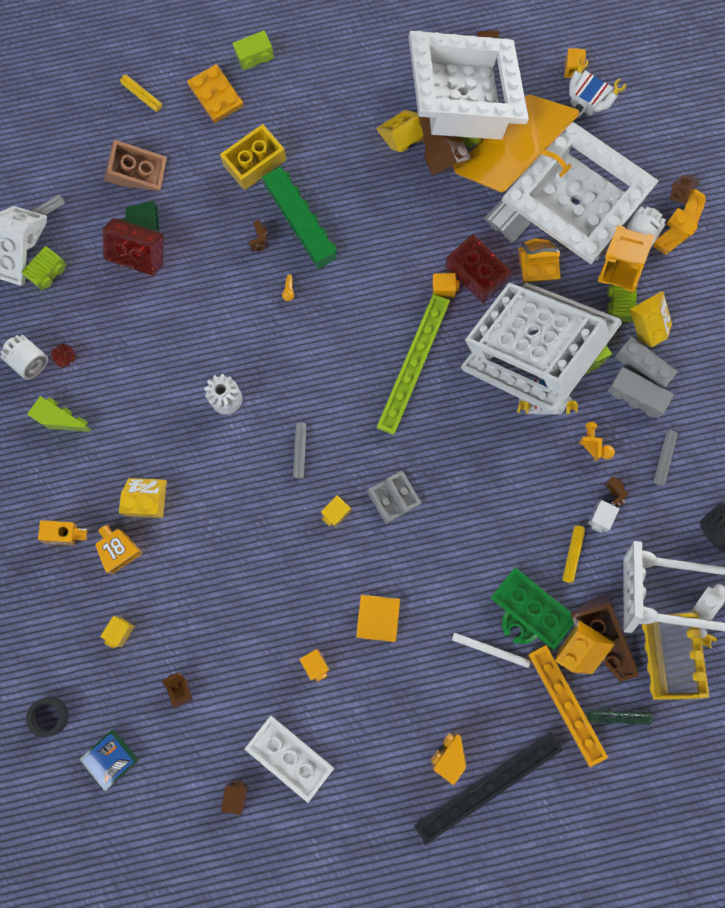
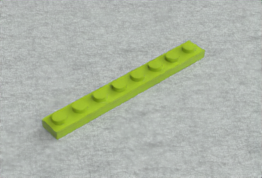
[377,294,450,435]

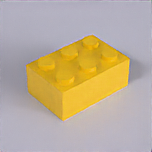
[220,124,287,191]

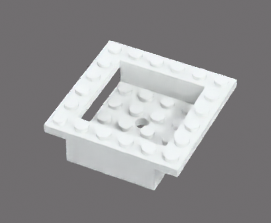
[409,31,529,139]
[502,122,659,265]
[461,282,622,415]

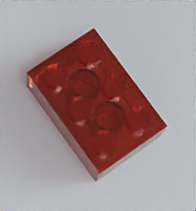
[102,218,164,276]
[445,234,512,304]

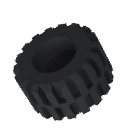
[700,504,725,553]

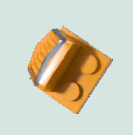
[518,238,561,283]

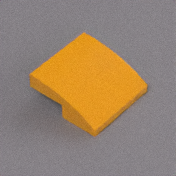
[356,594,400,642]

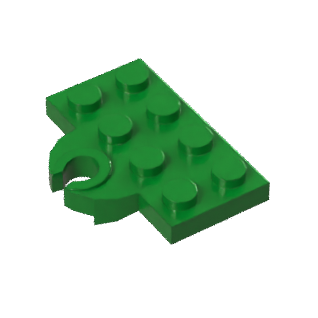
[490,567,574,650]

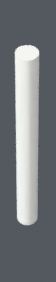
[452,633,531,668]

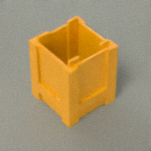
[597,225,655,292]

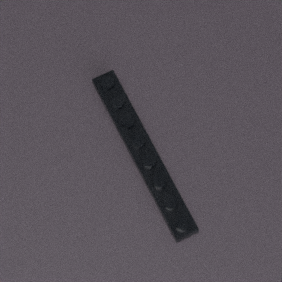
[414,732,563,845]

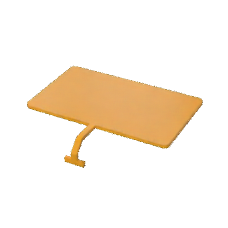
[454,95,579,192]

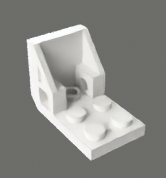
[0,206,47,286]

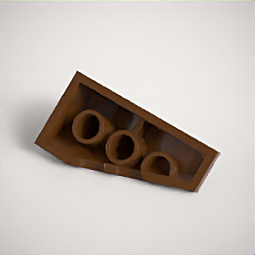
[417,109,471,176]
[571,595,639,682]

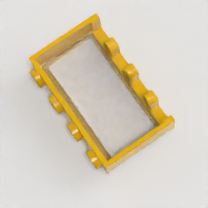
[642,612,709,700]

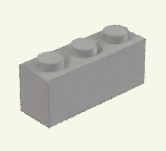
[615,337,678,389]
[608,367,674,418]

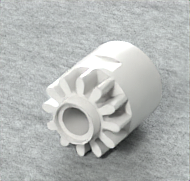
[625,207,666,249]
[0,335,48,380]
[204,374,242,414]

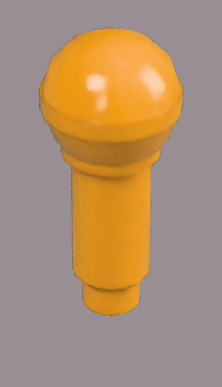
[282,274,295,301]

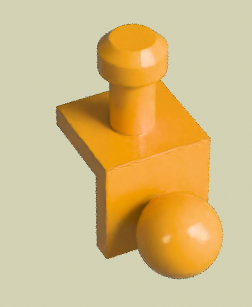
[579,422,615,461]

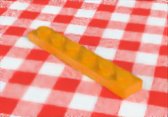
[528,645,608,768]

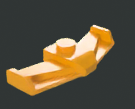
[652,189,706,255]

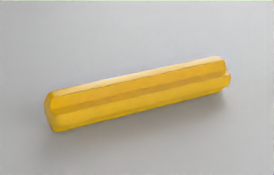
[120,75,162,112]
[562,526,585,583]

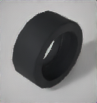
[26,697,69,738]

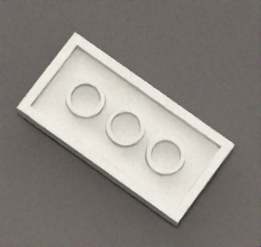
[245,715,334,803]

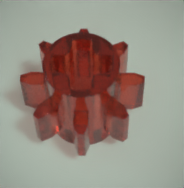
[51,344,76,367]

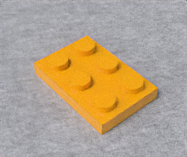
[187,64,244,124]

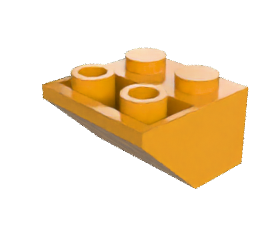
[431,731,466,785]

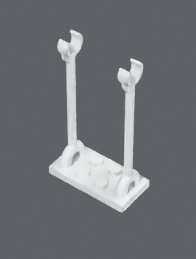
[623,541,725,633]

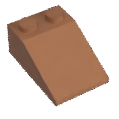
[104,140,167,191]

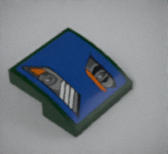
[80,729,139,791]

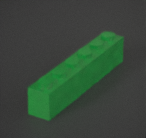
[262,166,338,270]

